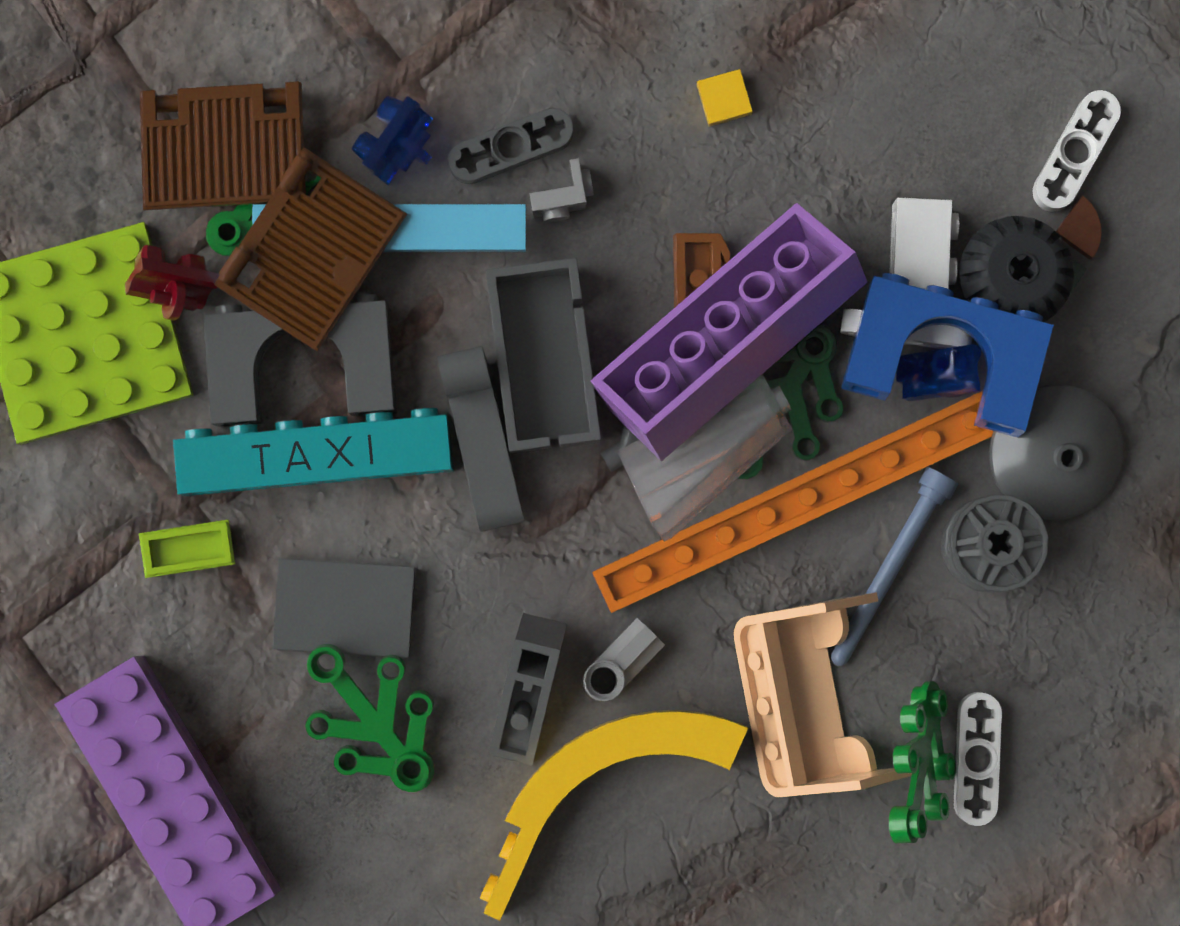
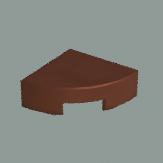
[1056,196,1101,260]

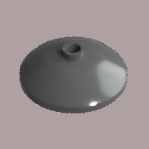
[989,384,1124,520]

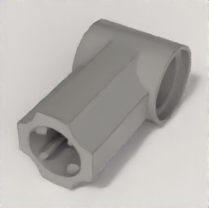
[582,618,665,702]

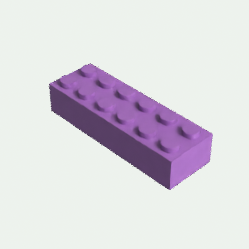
[590,203,867,462]
[54,655,282,926]

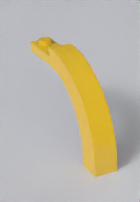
[480,710,748,921]

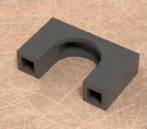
[203,294,397,427]

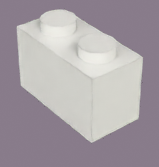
[889,198,959,290]

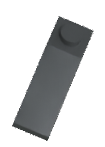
[489,613,567,765]

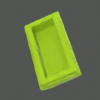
[139,519,235,578]

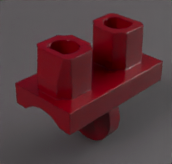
[125,245,219,321]

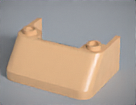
[734,592,912,797]

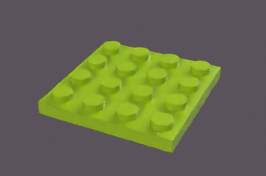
[0,222,194,445]

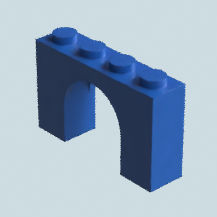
[841,273,1054,438]

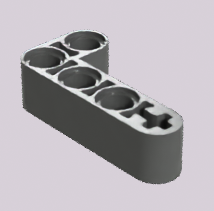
[437,346,525,532]

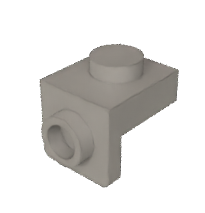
[529,158,594,223]

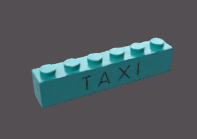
[173,408,454,496]

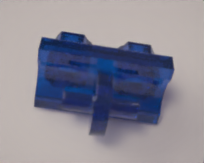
[352,96,433,185]
[896,344,981,402]

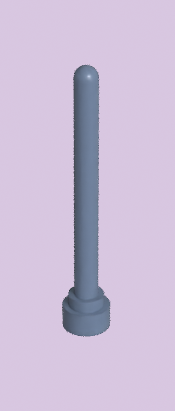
[831,467,959,666]

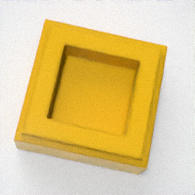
[696,69,753,127]

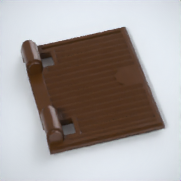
[140,81,306,211]
[214,148,408,352]

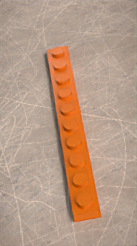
[592,391,993,613]

